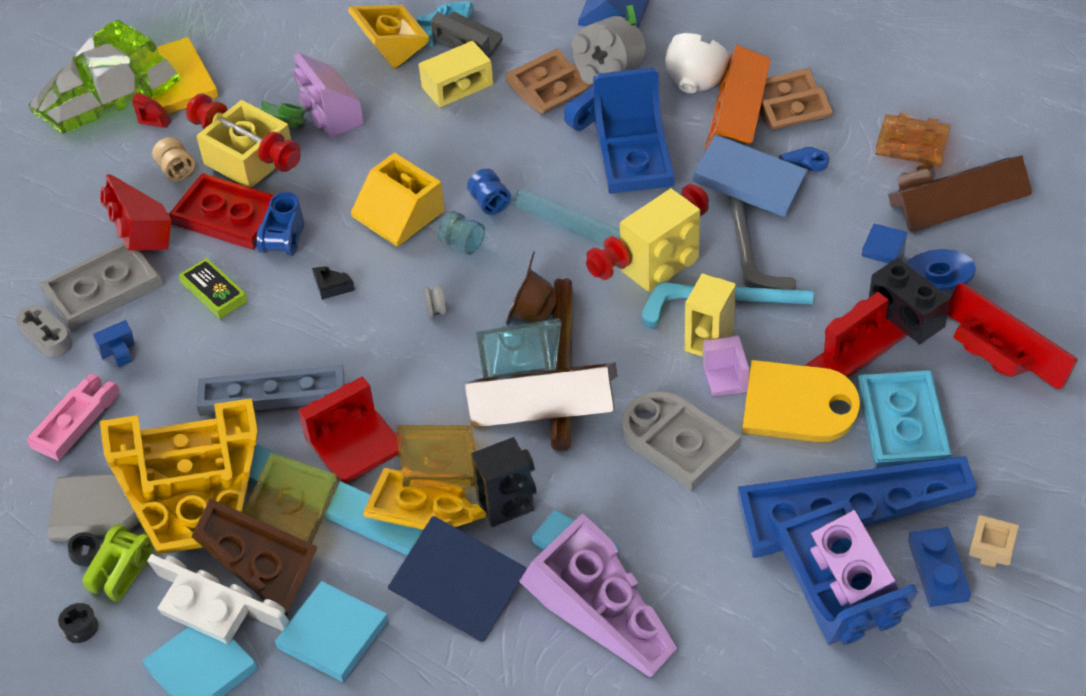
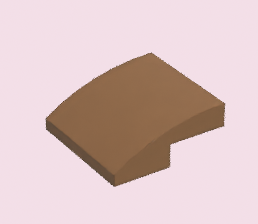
[506,48,593,114]
[759,68,833,130]

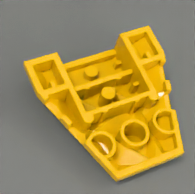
[100,398,258,555]

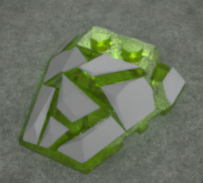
[28,19,180,134]

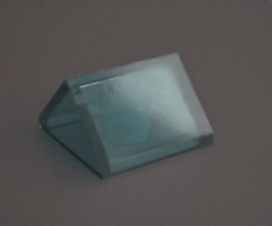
[476,318,562,378]

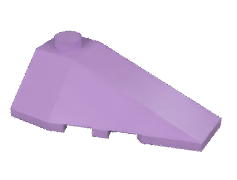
[519,513,678,678]

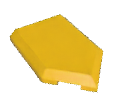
[363,468,486,530]

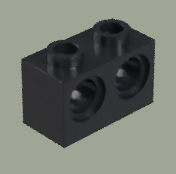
[869,258,951,345]
[471,437,537,527]

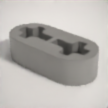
[17,305,72,358]

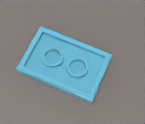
[857,370,953,468]

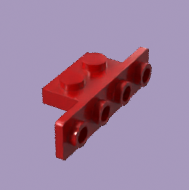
[948,283,1078,389]
[804,292,908,378]

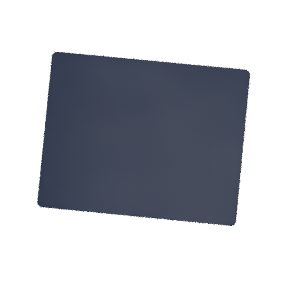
[388,516,527,642]

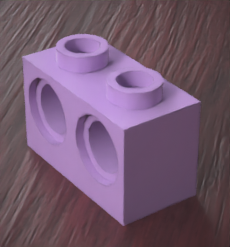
[810,510,898,607]

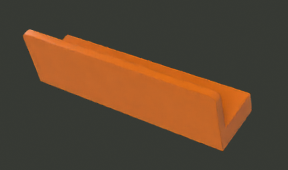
[705,44,770,150]

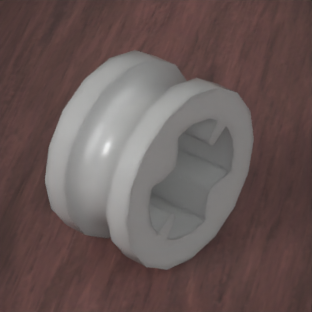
[424,284,446,318]

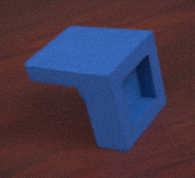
[862,223,907,264]

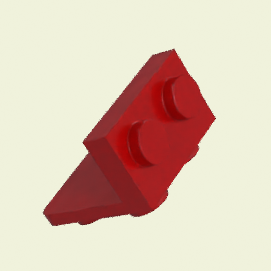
[298,376,403,484]

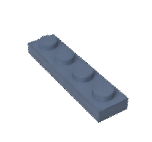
[197,365,345,416]

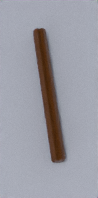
[551,278,572,450]

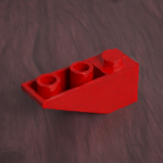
[100,174,172,251]

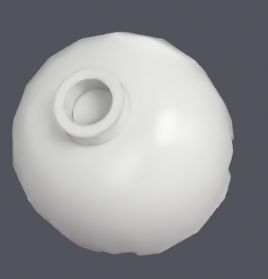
[665,33,730,93]

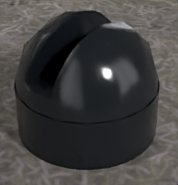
[68,532,100,567]

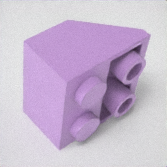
[293,53,364,138]

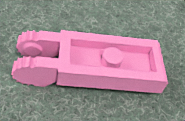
[27,373,120,461]

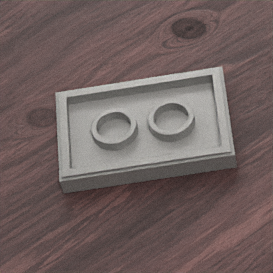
[39,242,163,331]

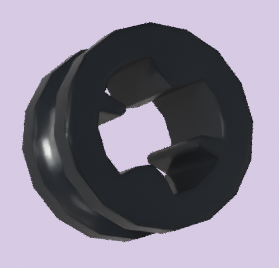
[58,603,98,643]

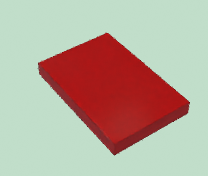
[168,173,275,250]

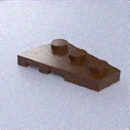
[192,498,318,617]

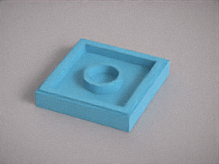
[275,581,389,683]
[142,627,258,696]

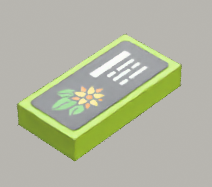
[179,258,248,319]

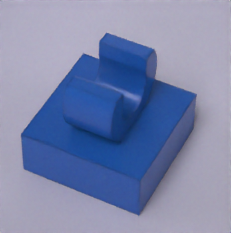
[93,320,135,367]

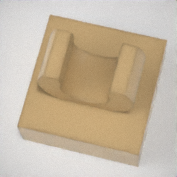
[969,515,1019,568]

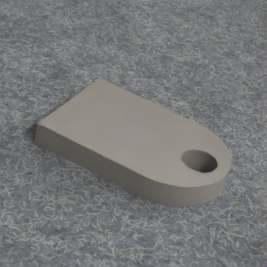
[622,392,741,492]

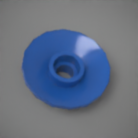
[906,249,976,292]

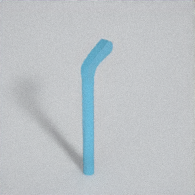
[642,282,814,328]

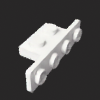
[147,554,289,645]

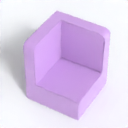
[702,335,749,397]

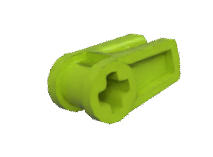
[82,524,155,603]

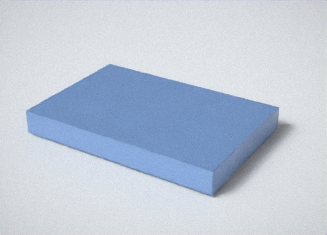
[691,134,807,217]

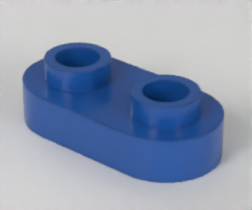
[564,85,595,131]

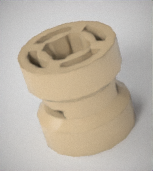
[152,137,195,182]

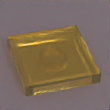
[396,425,476,487]
[243,452,341,544]

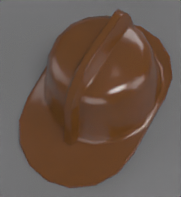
[506,251,557,326]

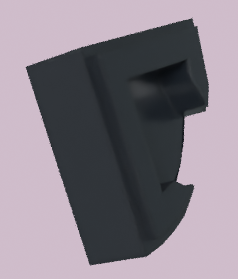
[312,266,355,300]

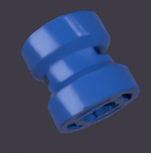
[467,168,511,215]

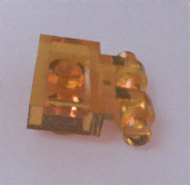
[875,113,951,166]

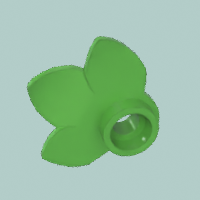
[260,101,307,128]

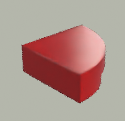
[132,93,171,128]

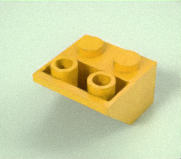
[351,152,445,247]

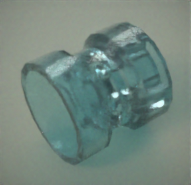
[438,210,485,255]

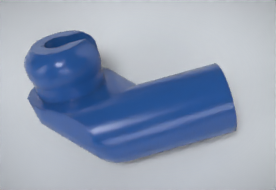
[779,147,830,172]

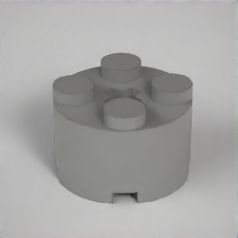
[571,16,646,84]

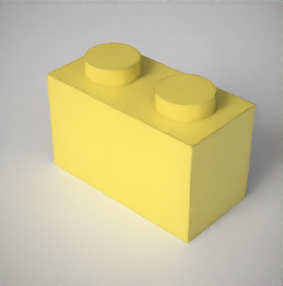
[418,41,493,108]
[685,273,736,357]

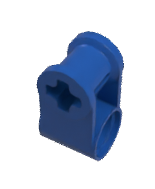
[257,192,305,256]

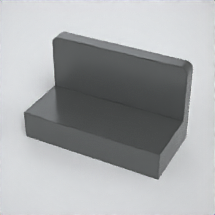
[431,12,503,58]

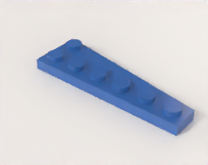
[737,456,977,558]

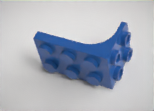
[593,68,674,194]
[773,498,918,645]

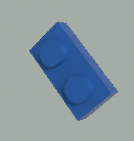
[908,527,971,607]

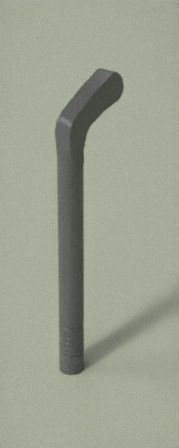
[729,196,797,290]

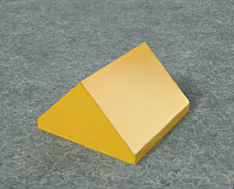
[348,5,429,70]

